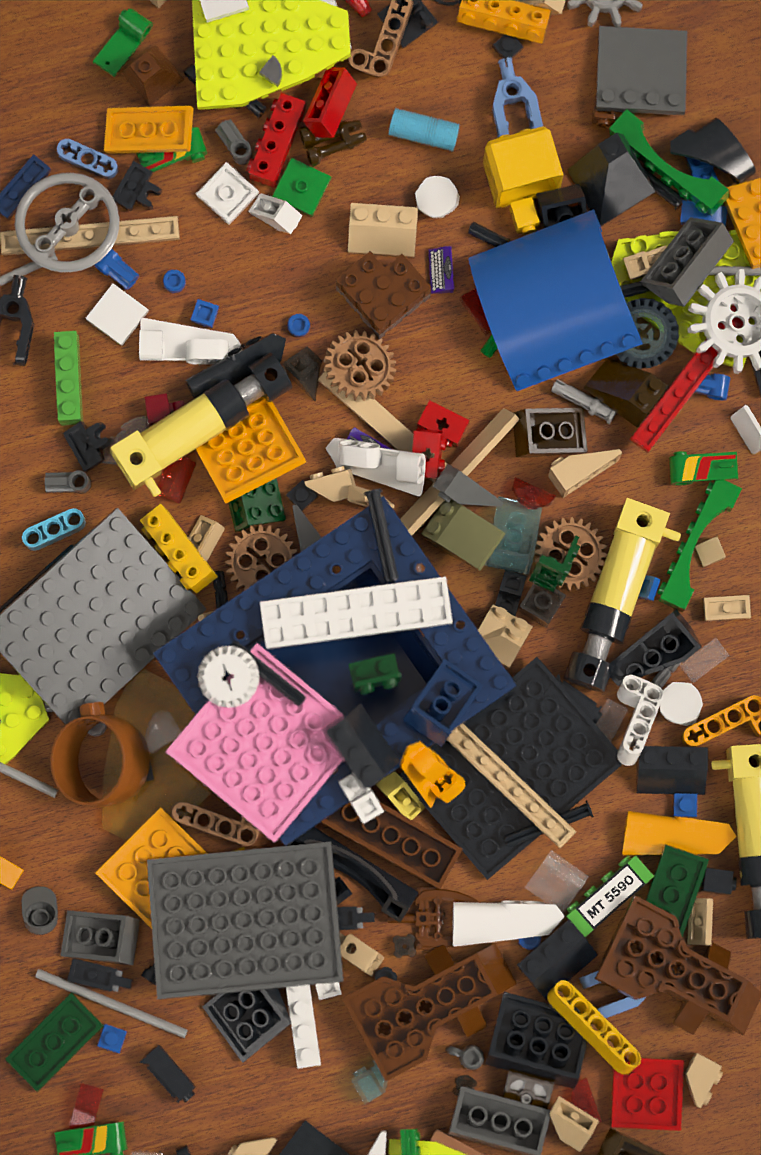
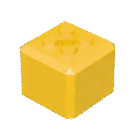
[483,126,563,208]

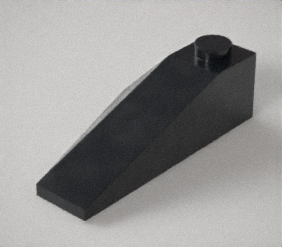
[610,609,702,686]

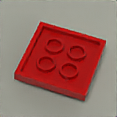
[611,1057,684,1131]

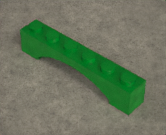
[609,109,729,216]
[657,480,742,612]

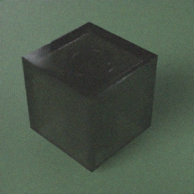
[518,583,566,628]

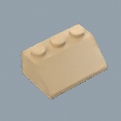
[348,203,418,258]

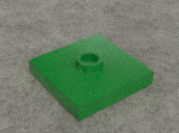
[272,158,332,217]

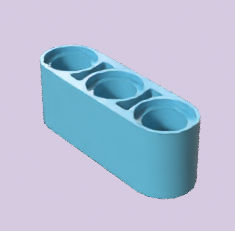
[22,508,86,551]

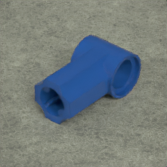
[94,249,139,290]
[694,374,731,401]

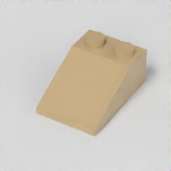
[548,449,622,498]

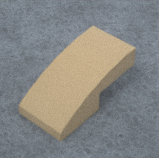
[623,246,667,280]

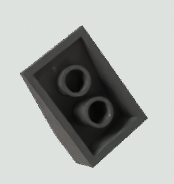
[61,910,140,965]

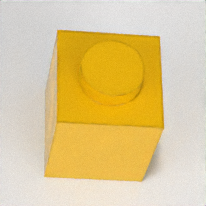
[509,197,539,234]

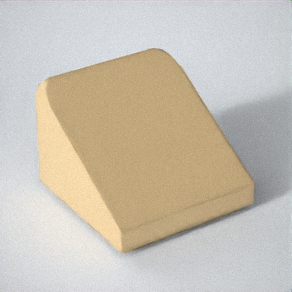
[695,537,726,567]

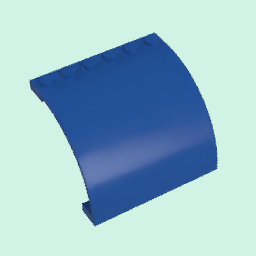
[468,210,643,392]

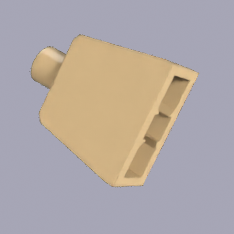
[339,932,385,977]

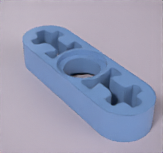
[57,139,118,179]

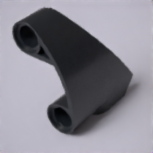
[670,117,756,184]

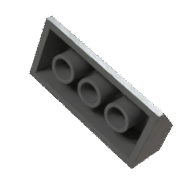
[640,217,734,307]
[448,1086,550,1155]

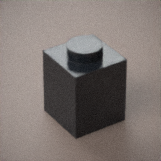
[701,868,737,895]

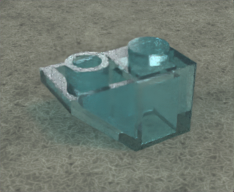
[351,1061,388,1104]

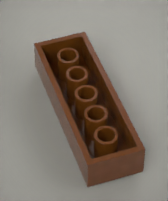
[320,801,462,890]

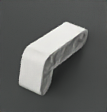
[617,675,664,766]

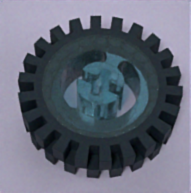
[615,298,679,369]

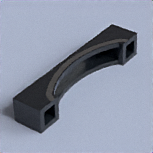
[286,827,419,923]

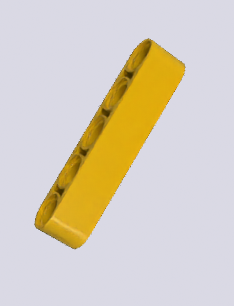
[547,980,641,1075]

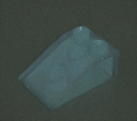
[485,496,542,575]

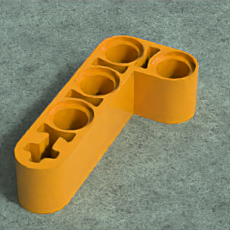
[681,695,761,747]

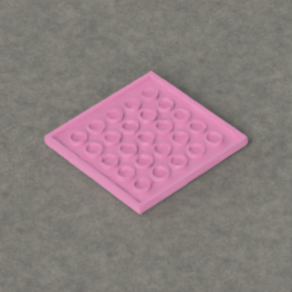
[166,644,343,843]

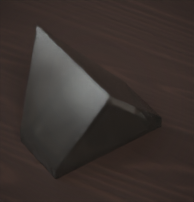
[282,346,323,401]

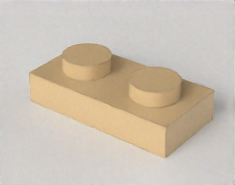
[703,595,751,621]
[687,898,713,945]

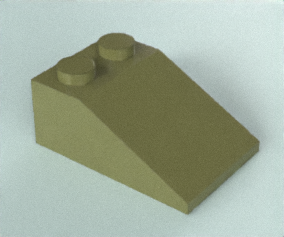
[421,500,505,571]

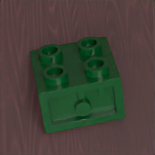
[228,478,286,532]
[529,535,580,592]
[349,653,401,695]

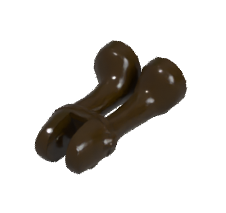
[299,120,367,167]

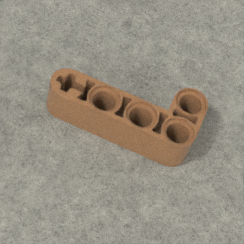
[349,0,413,77]
[170,802,260,846]

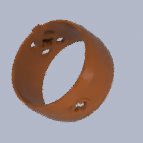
[51,702,150,808]

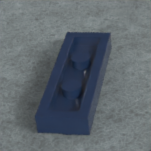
[0,154,51,220]

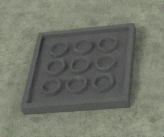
[596,26,687,115]

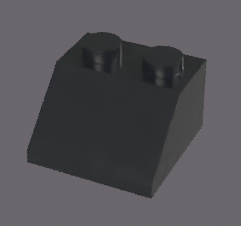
[536,184,587,229]

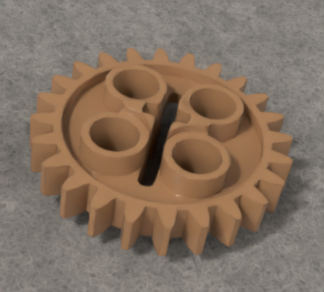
[323,330,396,401]
[533,517,607,591]
[225,525,297,591]

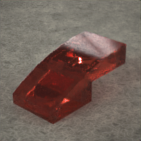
[69,1083,104,1129]

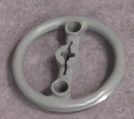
[15,173,119,272]

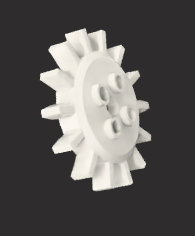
[688,269,761,374]

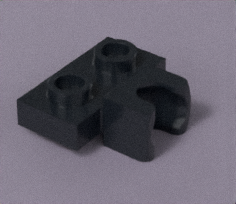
[112,161,162,211]
[63,421,114,472]

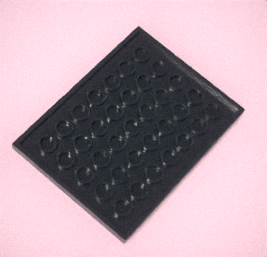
[399,657,623,880]

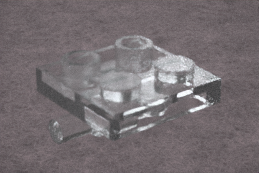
[525,850,589,913]

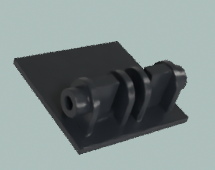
[377,0,438,48]

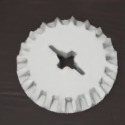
[198,646,259,708]

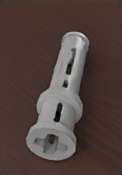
[551,379,616,425]

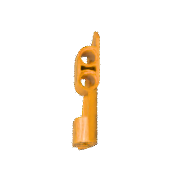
[400,741,465,808]
[622,811,737,855]

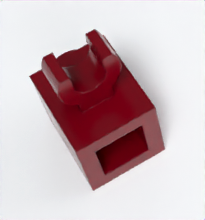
[145,393,185,426]

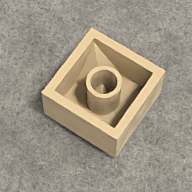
[478,605,533,667]

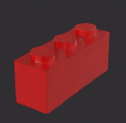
[303,67,357,138]

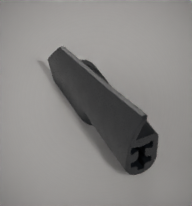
[185,333,286,399]

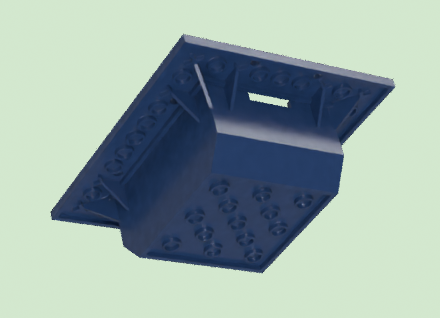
[153,496,517,846]

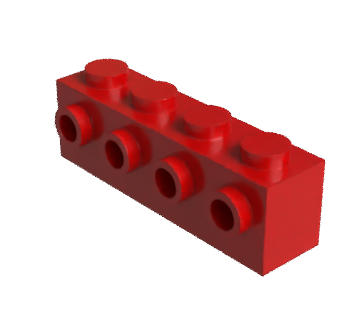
[247,92,306,188]

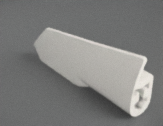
[139,318,241,365]
[326,438,426,496]
[452,900,564,946]

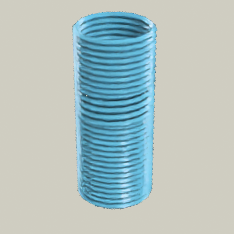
[389,108,460,151]

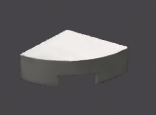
[259,55,282,87]

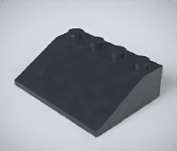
[485,992,587,1089]

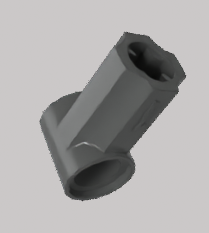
[215,119,252,165]
[45,470,92,494]

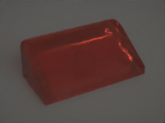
[460,288,491,336]
[158,456,196,504]

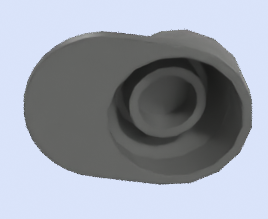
[21,886,58,935]

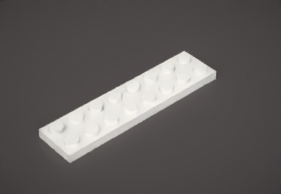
[260,577,452,649]

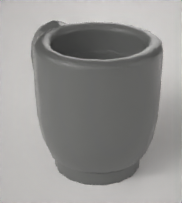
[446,1044,484,1070]

